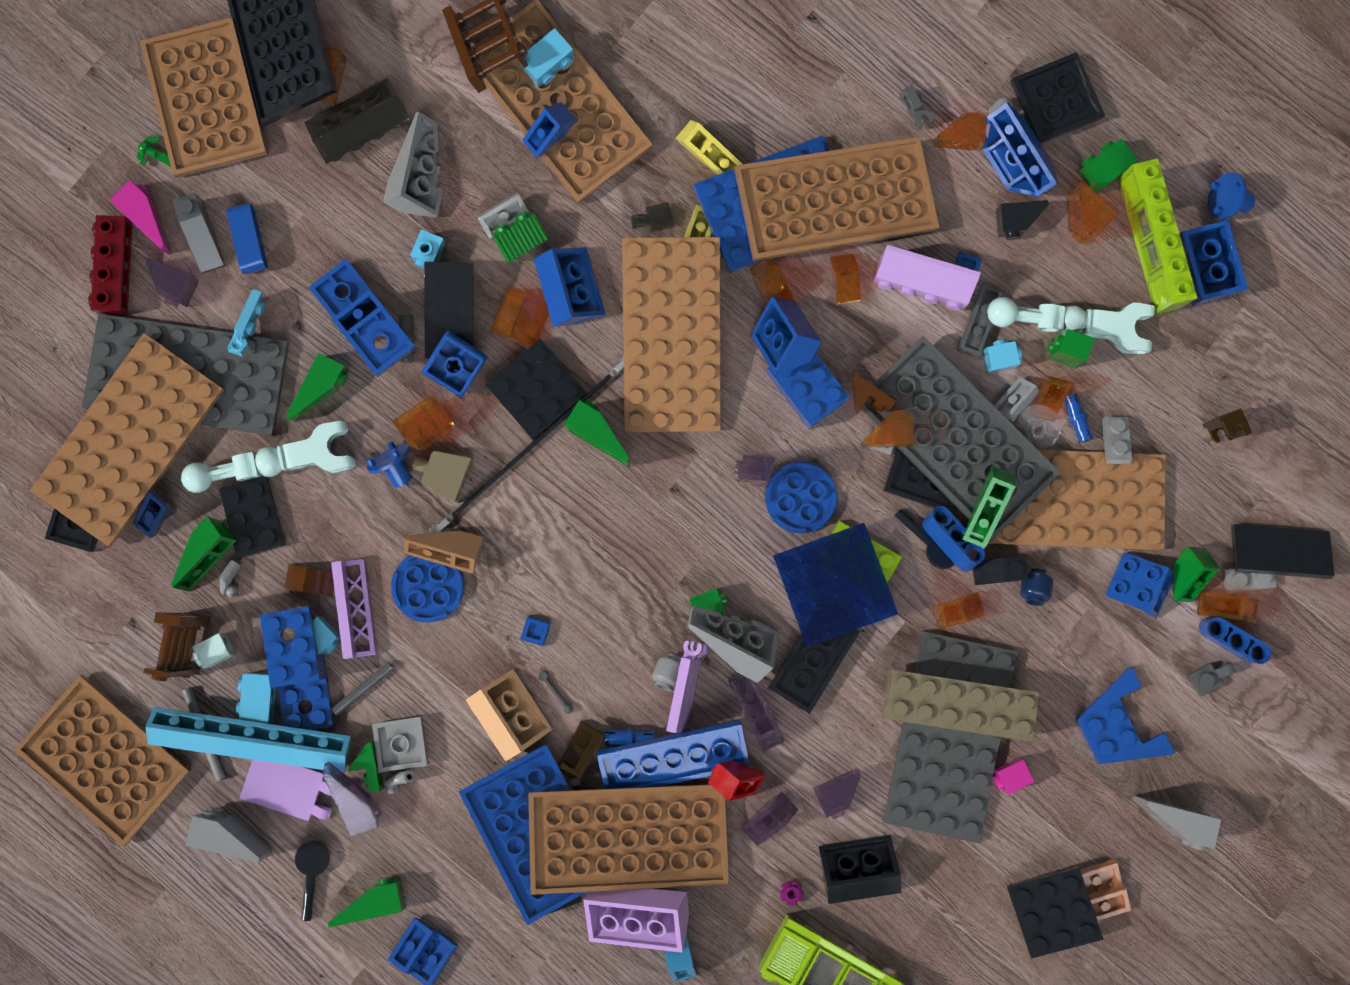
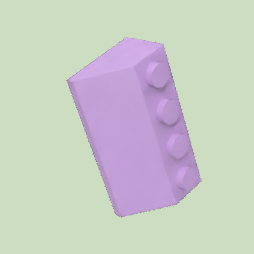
[873,245,981,311]
[583,889,689,953]

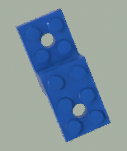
[308,259,416,377]
[260,607,335,730]

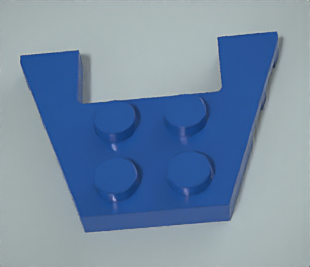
[1075,667,1175,764]

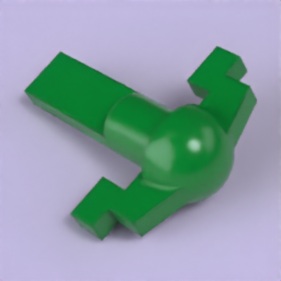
[137,135,171,167]

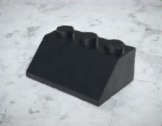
[819,835,901,904]

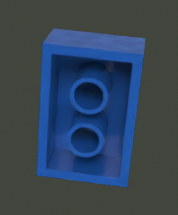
[1179,220,1248,306]
[766,353,850,430]

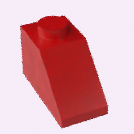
[708,760,766,801]

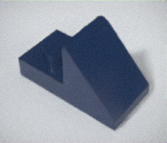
[133,490,177,539]

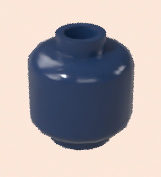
[1020,568,1054,606]

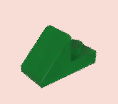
[347,741,384,793]

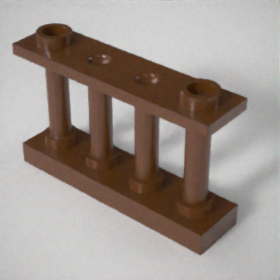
[442,0,529,93]
[143,612,211,681]

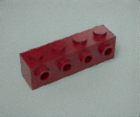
[88,215,133,315]

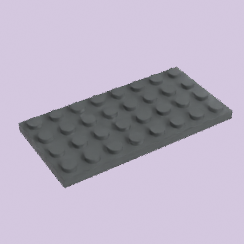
[82,314,289,436]
[861,336,1061,541]
[883,631,1018,844]

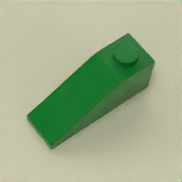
[285,353,349,422]
[962,466,1016,548]
[171,516,237,592]
[328,876,406,928]

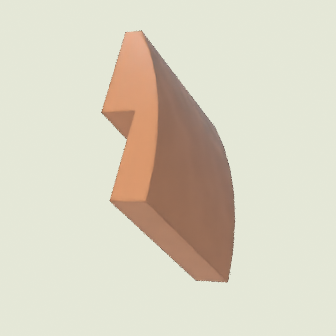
[1080,859,1131,921]

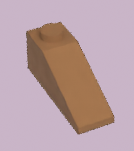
[404,531,484,574]

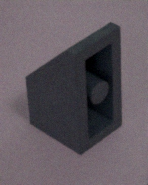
[996,200,1049,240]
[973,555,1029,585]

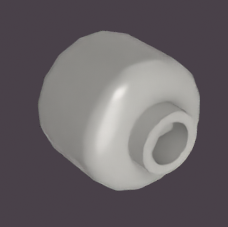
[652,654,681,692]

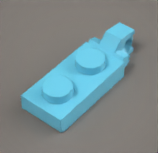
[227,289,266,356]

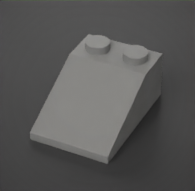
[1132,795,1221,851]
[185,807,272,863]

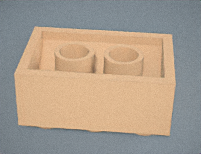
[466,669,553,761]

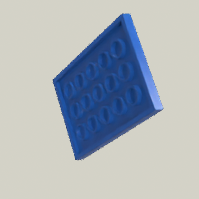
[693,135,830,274]
[458,744,586,925]

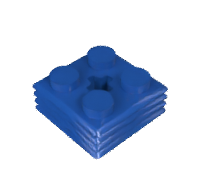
[421,331,488,398]

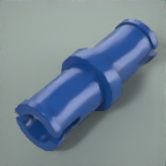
[1062,393,1094,443]
[604,728,654,745]

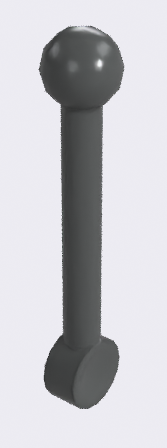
[538,672,573,714]

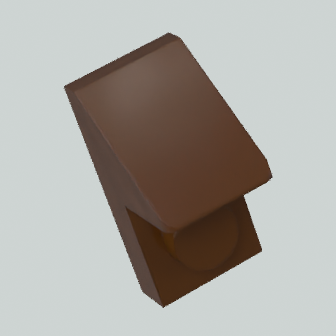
[850,374,896,414]

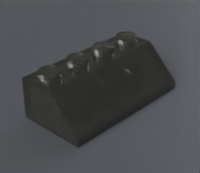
[304,78,410,164]

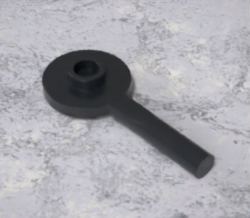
[894,509,955,569]
[295,841,330,921]

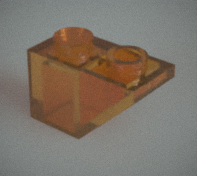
[749,258,795,304]
[931,592,985,629]

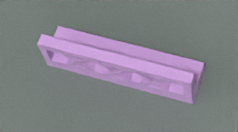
[331,559,377,659]

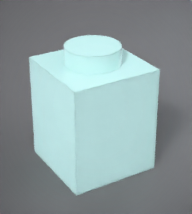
[193,633,236,669]

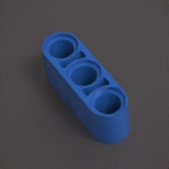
[227,203,268,274]
[922,506,985,572]
[1199,617,1271,664]

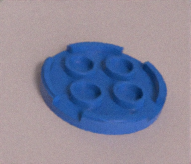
[765,462,837,534]
[391,555,465,623]

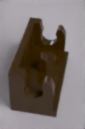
[1202,408,1253,443]
[558,721,605,779]

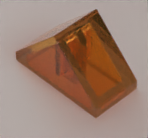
[830,254,861,304]
[1031,376,1072,422]

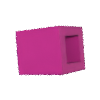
[992,757,1034,794]

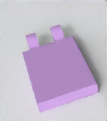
[666,641,709,733]
[239,760,340,821]

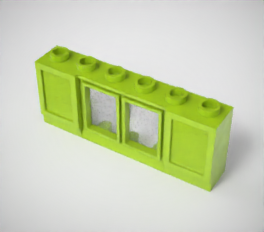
[1118,158,1197,315]
[758,914,905,985]

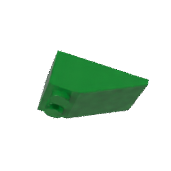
[564,400,630,467]

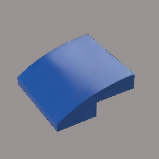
[387,917,459,985]

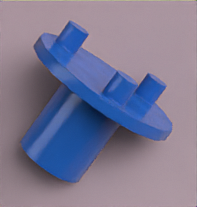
[1208,172,1255,220]
[366,441,412,488]

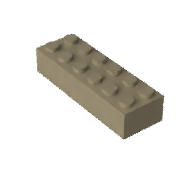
[882,669,1040,742]

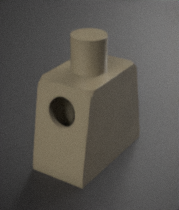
[412,451,474,503]

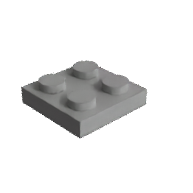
[372,716,429,773]

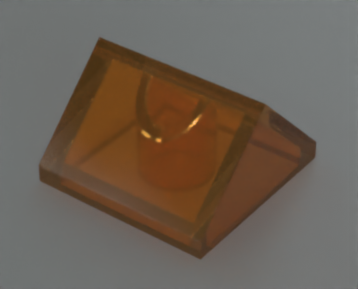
[490,288,549,348]

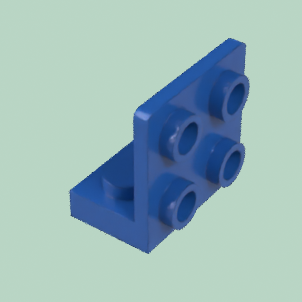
[1106,553,1174,619]

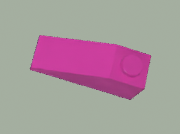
[110,180,171,254]

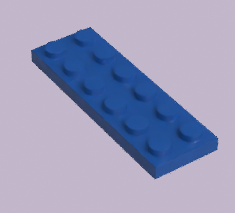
[597,720,750,789]

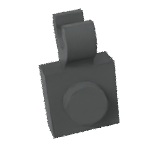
[900,85,935,129]
[1187,662,1236,697]

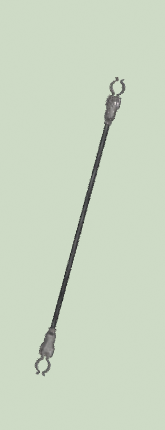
[428,355,624,533]

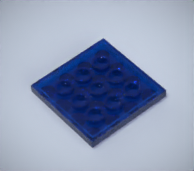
[773,523,898,648]

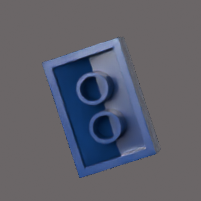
[534,247,606,327]
[751,296,822,376]

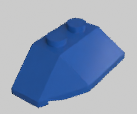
[983,102,1058,197]

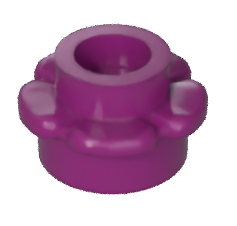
[779,881,804,905]

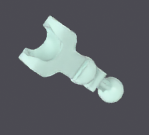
[987,297,1155,354]
[181,421,356,493]

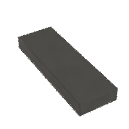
[957,283,1005,359]

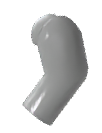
[385,771,415,794]

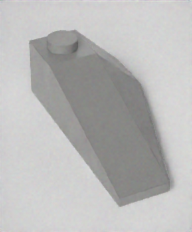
[383,112,442,218]
[687,606,779,683]

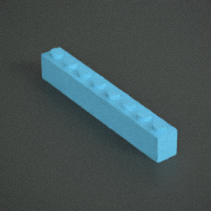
[146,707,351,773]

